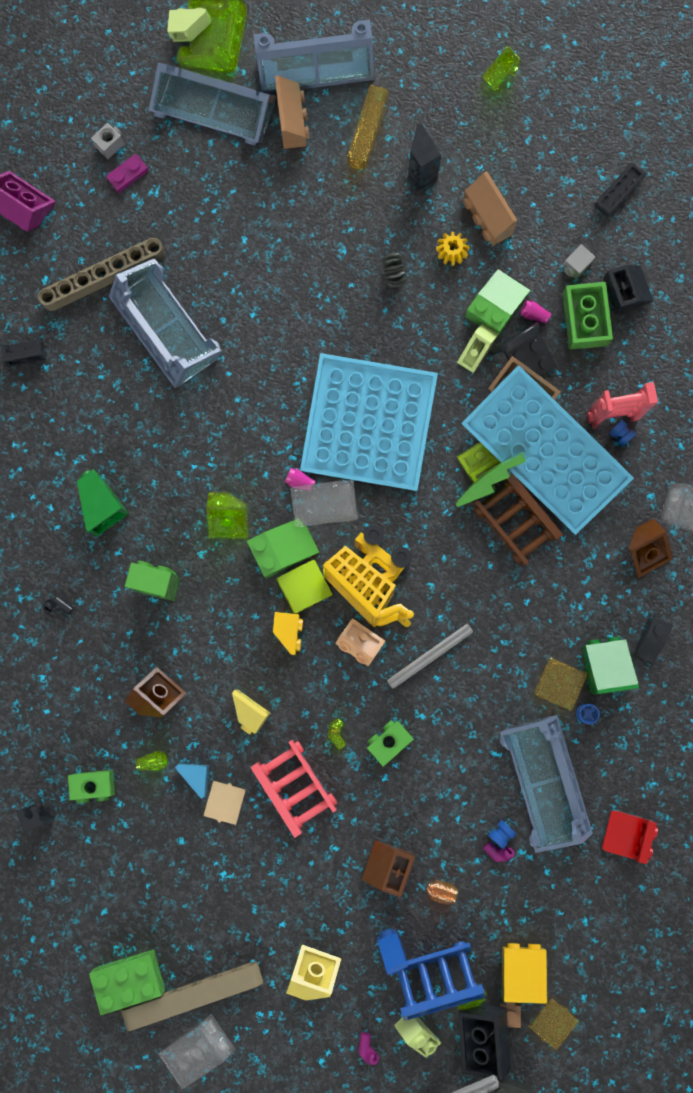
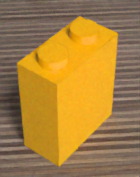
[502,943,547,1003]

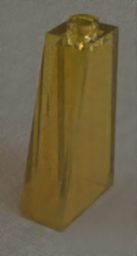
[347,84,389,170]

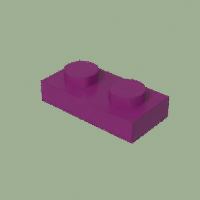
[106,154,149,193]

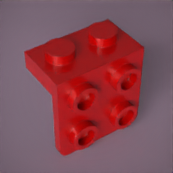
[602,810,658,864]

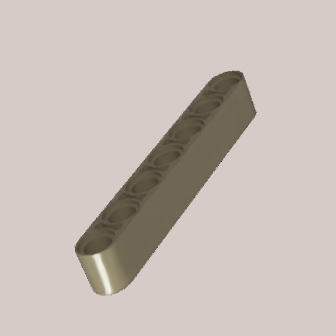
[38,238,165,311]
[121,961,264,1031]

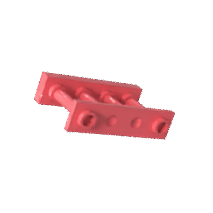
[587,382,658,429]
[250,740,338,838]

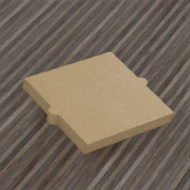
[204,781,246,825]

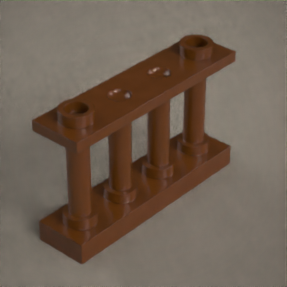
[473,473,563,566]

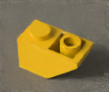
[273,612,303,655]

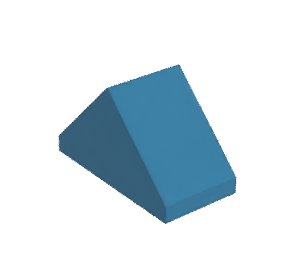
[175,763,209,799]

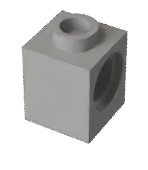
[91,123,124,159]
[562,244,595,280]

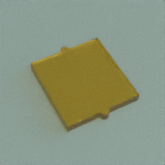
[529,997,579,1050]

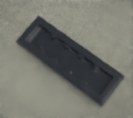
[593,162,647,217]

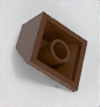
[629,519,673,578]
[125,667,187,718]

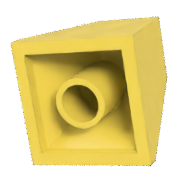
[232,690,271,734]
[286,945,341,1000]

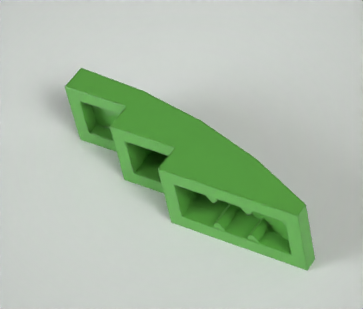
[456,451,527,507]

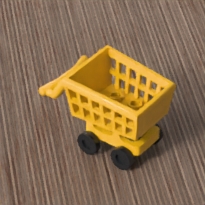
[323,525,414,627]

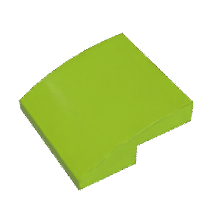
[457,442,511,483]
[276,560,332,614]

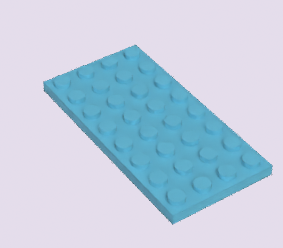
[461,365,634,535]

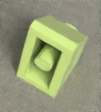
[457,324,498,373]

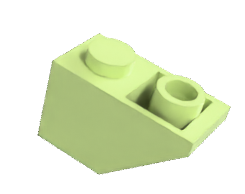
[167,8,212,42]
[394,1017,441,1058]

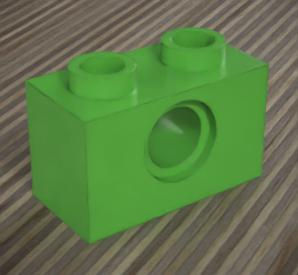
[367,720,414,767]
[68,770,115,803]

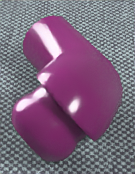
[483,841,514,862]
[358,1032,379,1065]

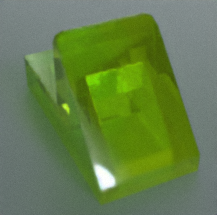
[482,46,521,90]

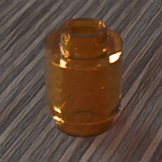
[426,879,458,905]

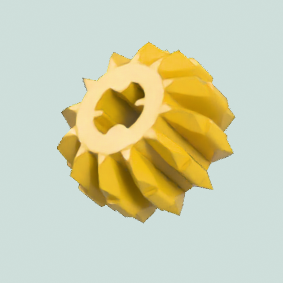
[436,231,469,266]

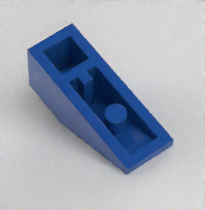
[377,928,408,975]

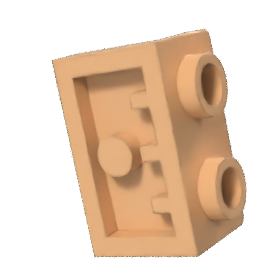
[336,618,385,666]

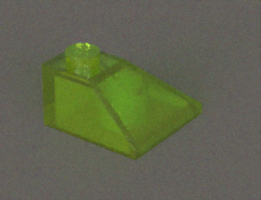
[206,492,249,539]

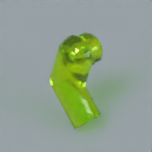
[328,719,346,750]

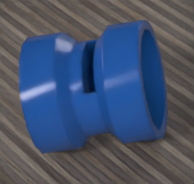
[608,420,636,447]
[576,703,600,724]
[488,820,517,849]

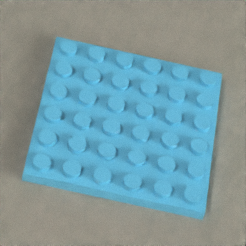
[300,353,438,491]

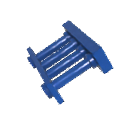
[392,942,485,1021]

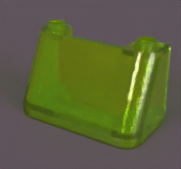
[176,0,247,73]

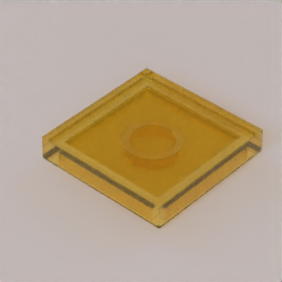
[534,657,588,711]

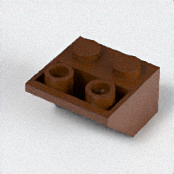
[361,840,415,898]

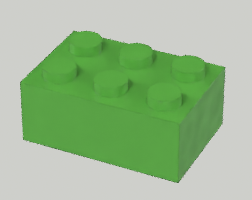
[562,282,613,350]
[125,560,181,601]
[89,949,165,1016]

